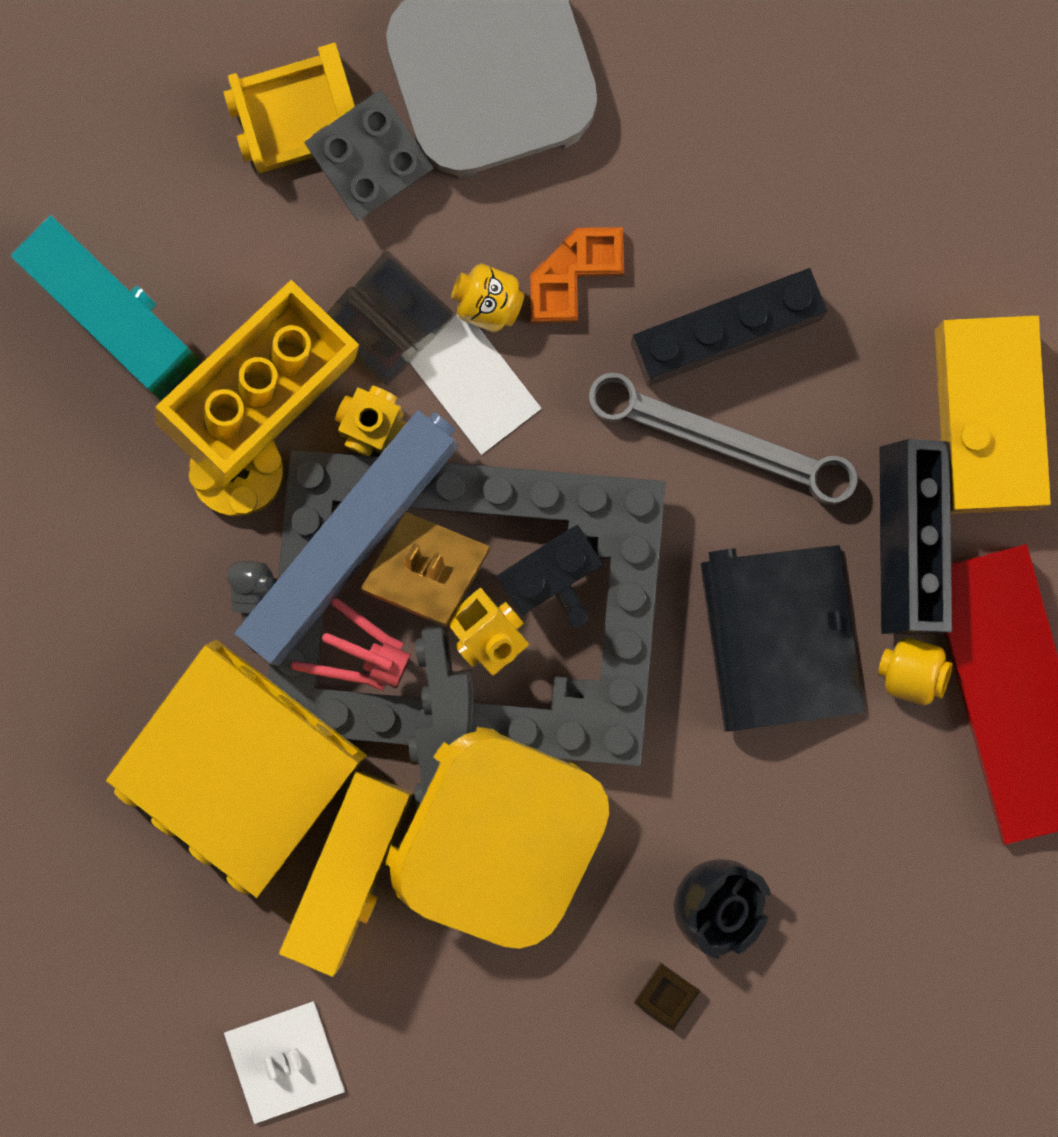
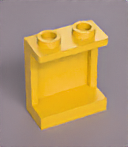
[223,42,355,174]

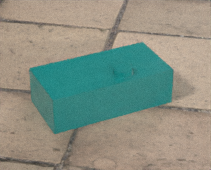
[10,215,201,401]

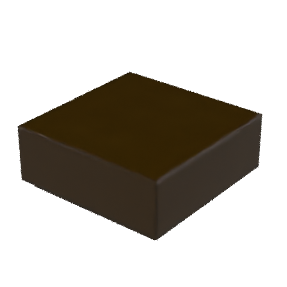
[634,962,700,1030]

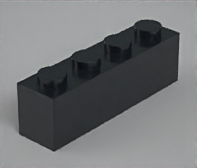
[631,268,827,387]
[879,439,952,636]

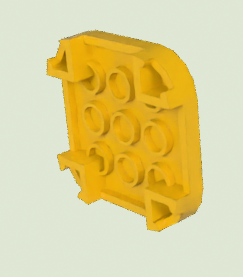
[386,727,609,949]

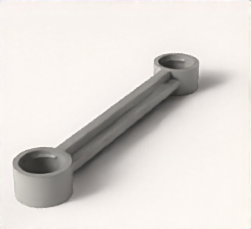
[589,373,857,505]

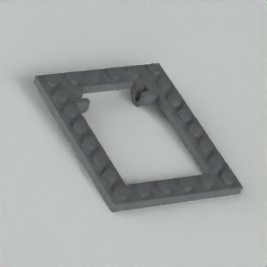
[268,450,666,766]

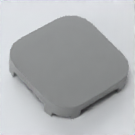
[386,0,597,179]

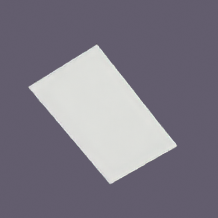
[403,314,542,455]

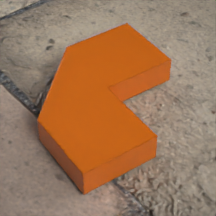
[530,227,624,324]

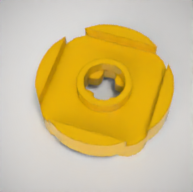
[189,440,284,517]

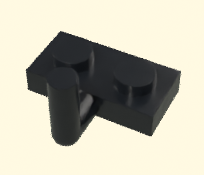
[496,524,603,627]

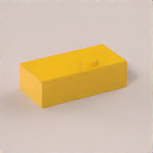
[155,280,359,488]
[935,315,1051,514]
[279,771,414,977]

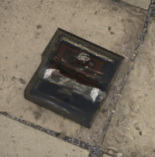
[327,251,456,385]

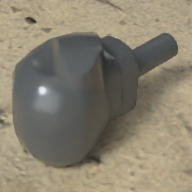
[226,561,276,643]

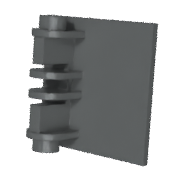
[304,89,434,221]

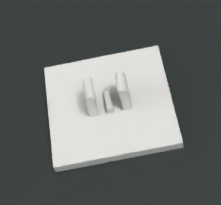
[224,1001,345,1124]

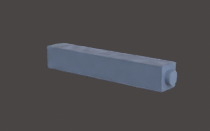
[234,410,460,666]

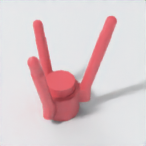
[291,598,411,691]

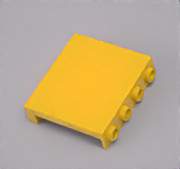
[106,639,367,898]

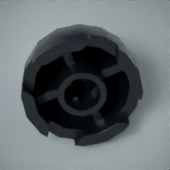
[674,859,771,959]

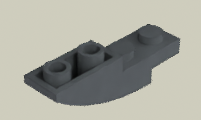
[409,625,474,811]

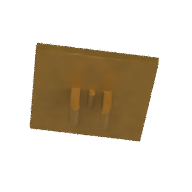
[361,512,490,628]

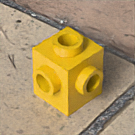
[335,385,407,457]
[448,587,530,676]

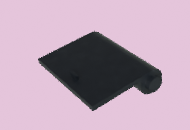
[700,545,865,732]

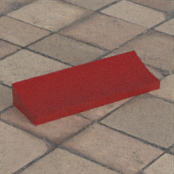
[945,544,1058,845]

